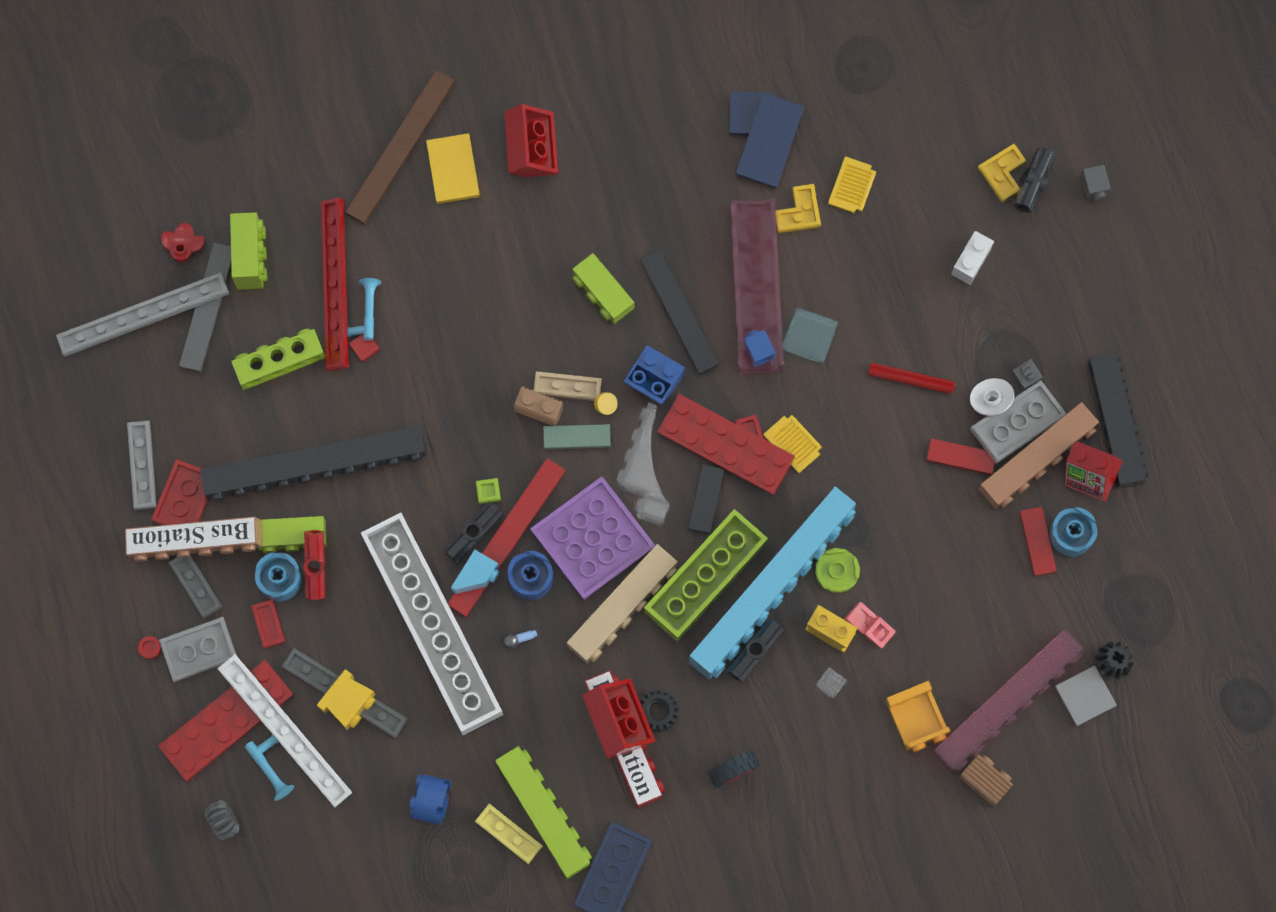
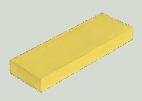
[475,804,543,865]

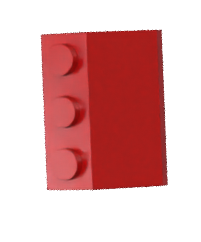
[504,104,558,177]
[582,679,655,759]

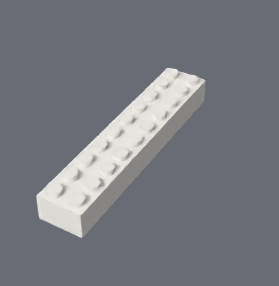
[361,513,503,735]

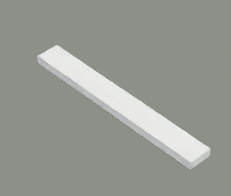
[217,654,352,807]

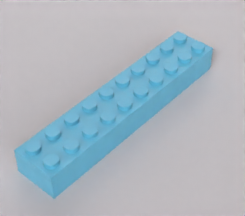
[689,486,856,680]

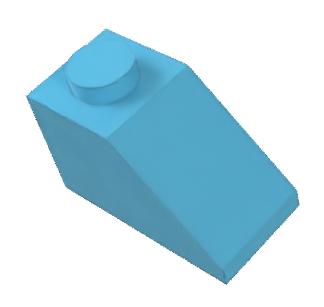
[451,550,500,594]

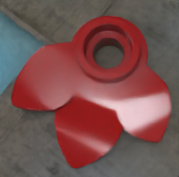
[161,223,205,262]

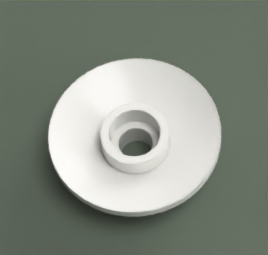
[970,378,1014,416]

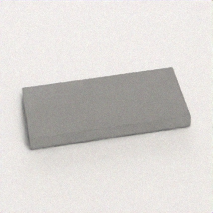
[970,380,1066,464]

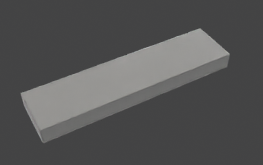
[127,420,157,511]

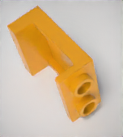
[885,681,950,752]

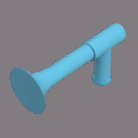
[347,278,381,341]
[245,734,294,801]

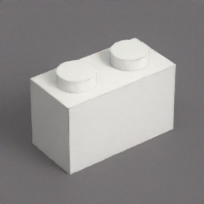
[951,231,994,285]

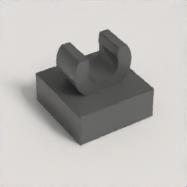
[1012,359,1043,390]

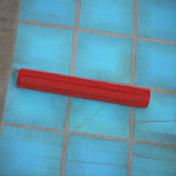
[868,363,955,394]

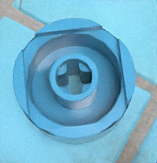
[1049,507,1097,557]
[255,553,303,602]

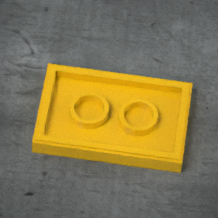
[426,133,480,204]

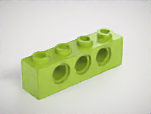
[231,329,325,390]

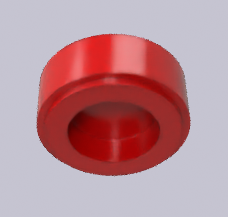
[138,636,162,660]

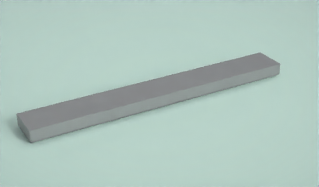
[56,272,229,357]

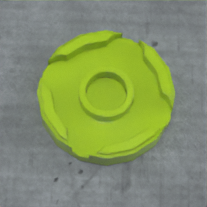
[815,548,860,593]

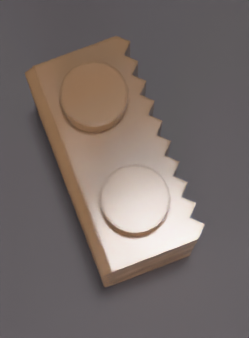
[514,386,563,426]
[959,754,1013,807]

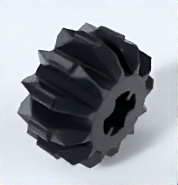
[1094,641,1134,680]

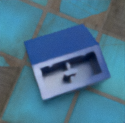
[624,345,685,405]

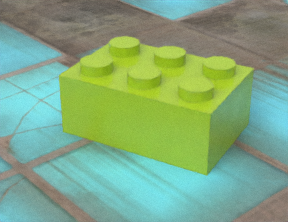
[230,212,267,290]

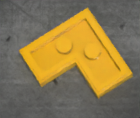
[978,144,1026,202]
[774,184,821,233]

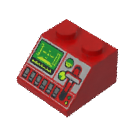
[1065,441,1123,502]

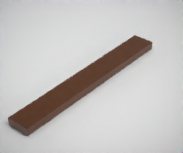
[346,70,455,225]

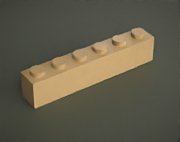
[567,544,678,664]

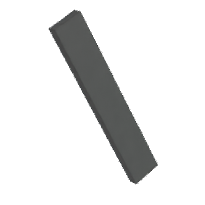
[179,243,231,373]
[281,648,408,739]

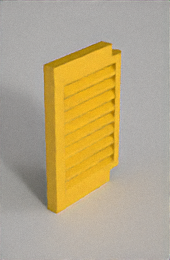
[828,156,876,214]
[763,415,822,473]

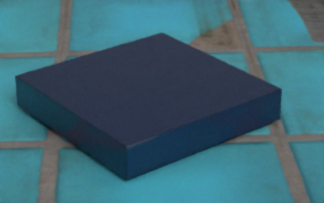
[729,91,774,136]

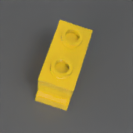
[805,605,858,653]
[317,669,375,730]

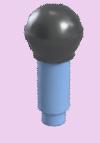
[503,630,537,649]

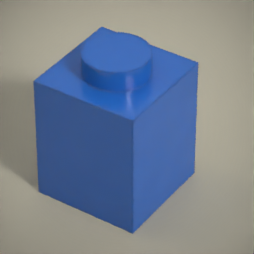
[743,330,776,367]

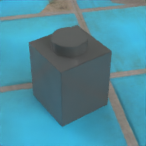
[1080,165,1111,201]

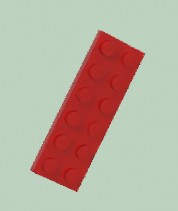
[657,394,795,496]
[158,660,294,782]

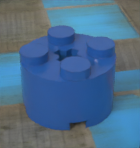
[508,551,553,600]
[409,774,451,825]

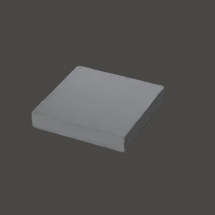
[1055,666,1117,727]

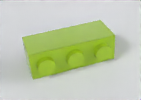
[572,253,634,324]
[258,516,327,554]

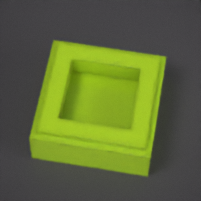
[476,478,501,504]

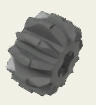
[205,800,239,840]

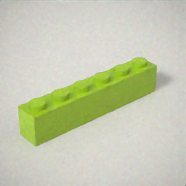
[495,746,592,880]

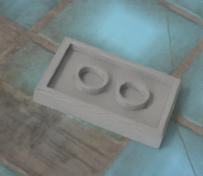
[159,617,237,683]

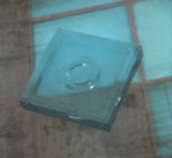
[782,307,838,364]

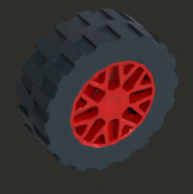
[707,749,760,789]

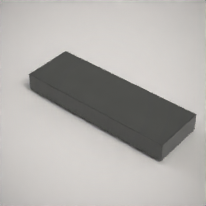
[168,555,223,619]

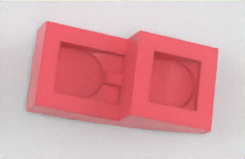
[844,602,896,649]

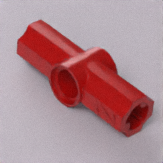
[303,530,326,600]

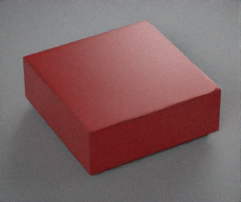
[349,334,380,362]

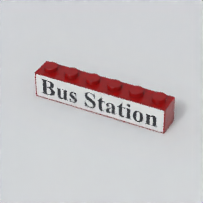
[585,670,665,809]

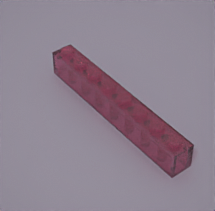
[932,629,1084,772]

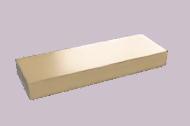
[533,371,602,401]

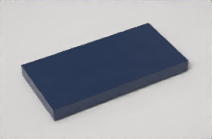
[735,93,804,189]
[573,822,653,912]

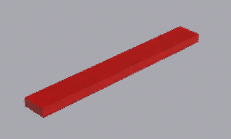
[321,197,349,371]
[448,458,566,618]

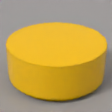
[594,392,618,415]

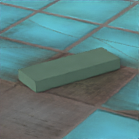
[543,424,611,450]

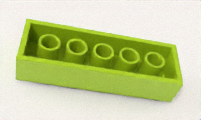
[644,509,768,642]

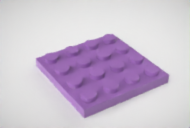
[530,477,655,600]

